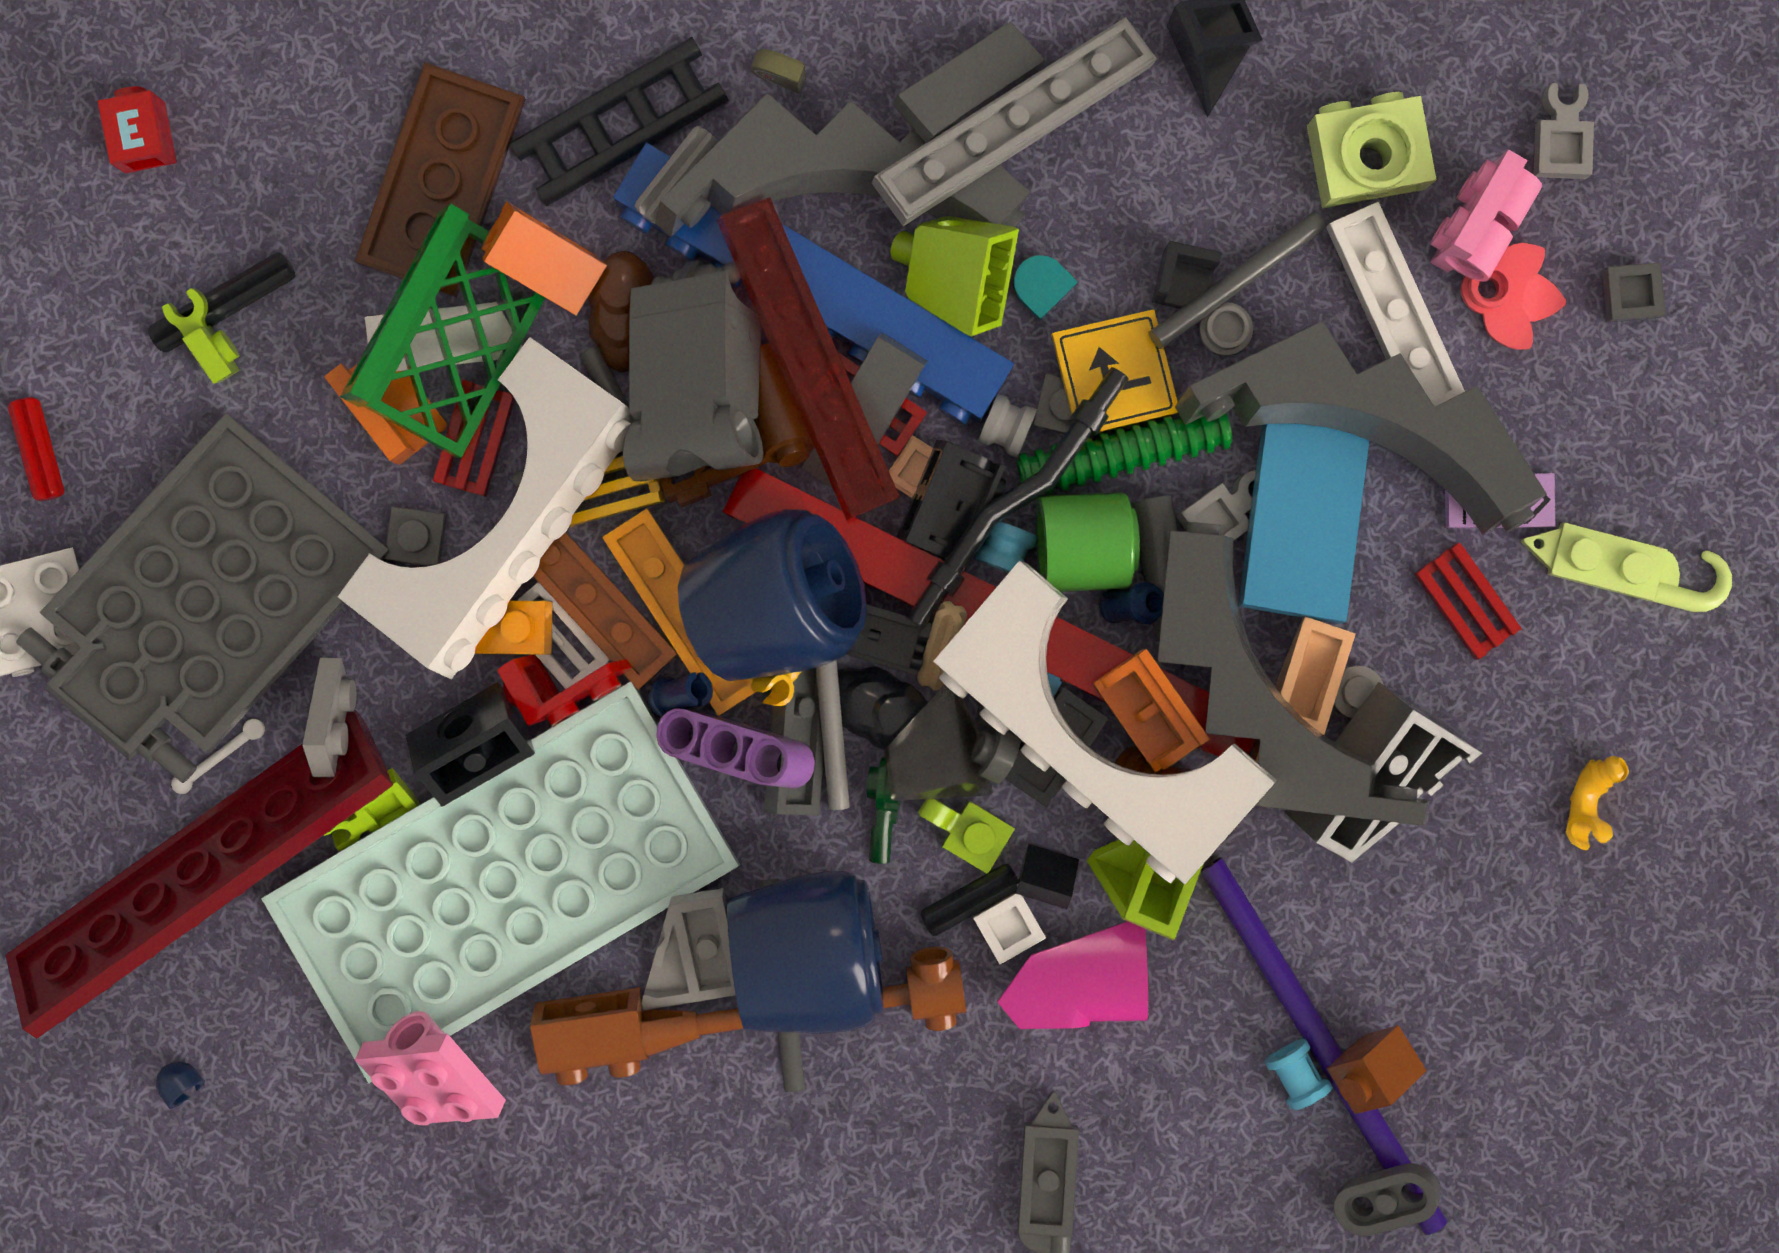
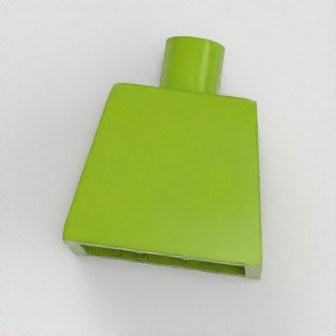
[890,216,1019,337]

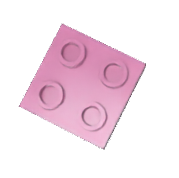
[1430,150,1542,282]
[355,1011,506,1125]

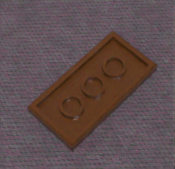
[355,62,526,298]

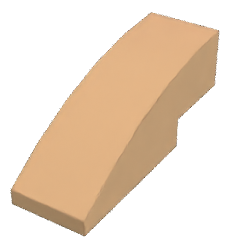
[1251,616,1356,763]

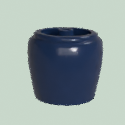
[678,509,867,681]
[727,871,884,1034]

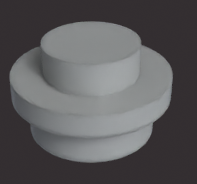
[1199,302,1253,356]
[1334,666,1384,718]

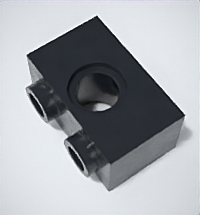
[405,682,535,807]

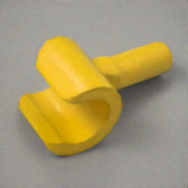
[751,671,803,706]

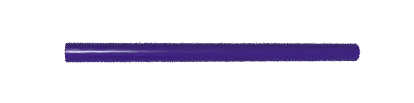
[1200,857,1447,1235]

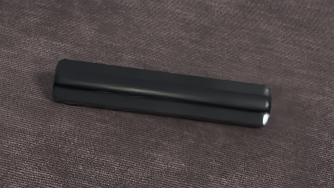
[147,252,296,352]

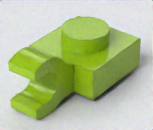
[162,288,240,384]
[918,794,1015,874]

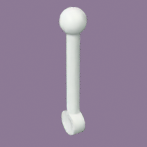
[171,719,265,794]

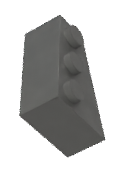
[1285,682,1482,862]

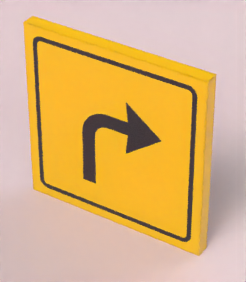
[1051,309,1178,432]

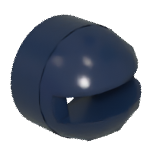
[155,1062,205,1109]

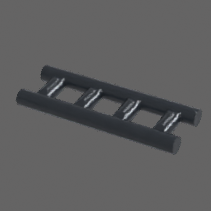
[509,37,729,207]

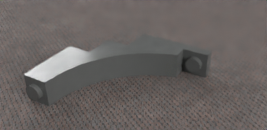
[655,93,1030,237]
[1175,321,1547,535]
[1158,522,1430,826]

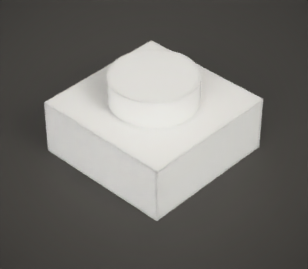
[973,892,1046,964]

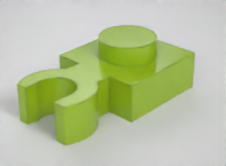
[324,768,420,851]

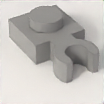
[1533,83,1594,179]
[1176,470,1256,541]

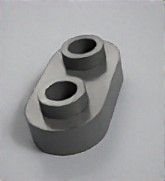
[971,704,1021,784]
[1334,1163,1441,1236]

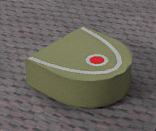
[750,49,806,94]

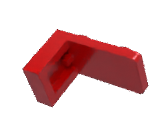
[497,655,632,727]

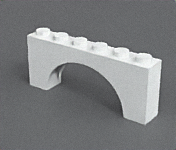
[338,337,634,679]
[933,561,1277,884]

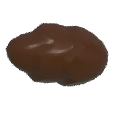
[588,251,654,372]

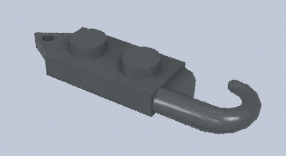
[1017,1090,1079,1253]

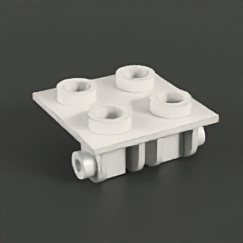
[0,547,81,677]

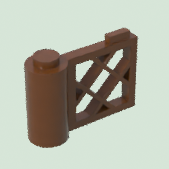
[659,343,816,508]

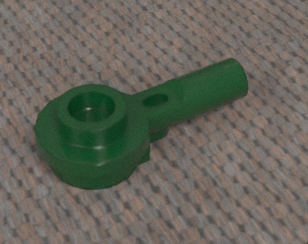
[867,757,904,864]

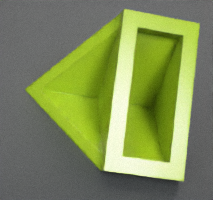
[1087,839,1203,940]

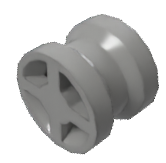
[978,393,1037,458]

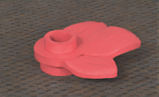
[1460,243,1566,350]

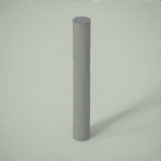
[816,660,850,810]

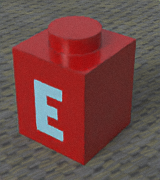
[97,86,177,174]

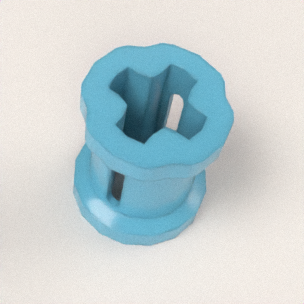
[1264,1039,1333,1110]

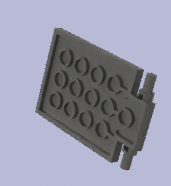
[16,413,389,783]

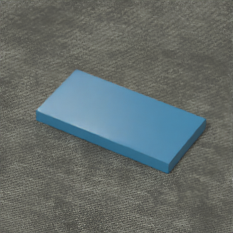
[1238,424,1369,624]

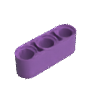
[656,709,815,789]

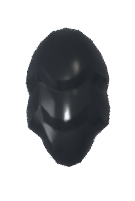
[837,666,935,752]

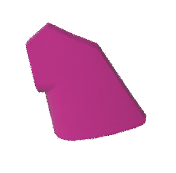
[997,921,1148,1029]

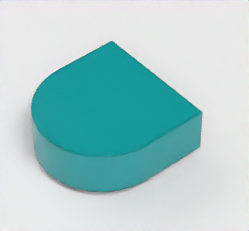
[1013,255,1078,321]

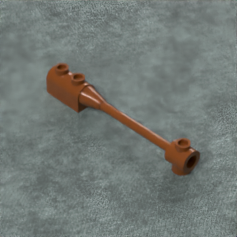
[530,946,967,1085]

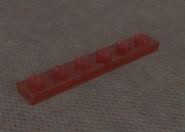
[717,197,900,520]

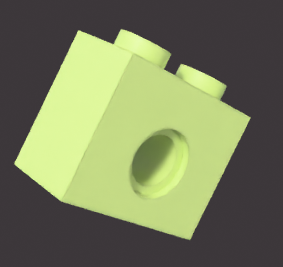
[1307,92,1436,208]

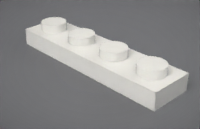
[1326,202,1465,407]

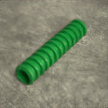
[1016,413,1232,496]

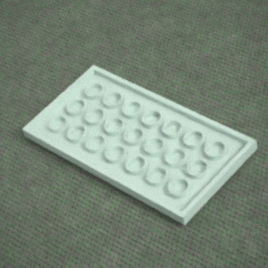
[261,682,740,1083]

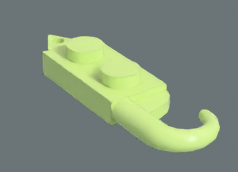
[1521,523,1732,612]

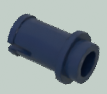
[1099,582,1164,624]
[647,672,713,718]

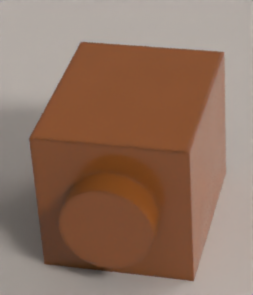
[1326,1025,1427,1114]

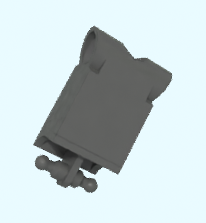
[623,260,763,482]

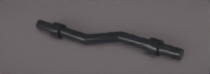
[906,367,1129,629]

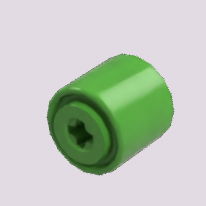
[1036,492,1140,592]

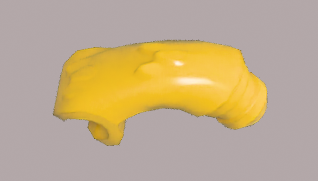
[1566,756,1629,851]

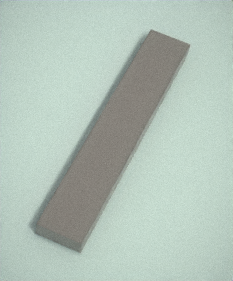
[872,17,1157,226]

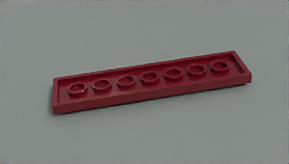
[5,709,393,1039]

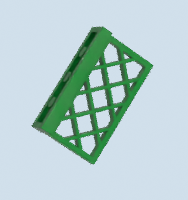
[340,203,545,459]

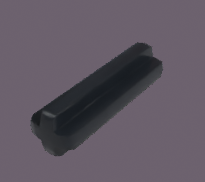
[920,864,1018,936]

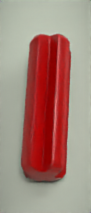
[8,397,65,501]

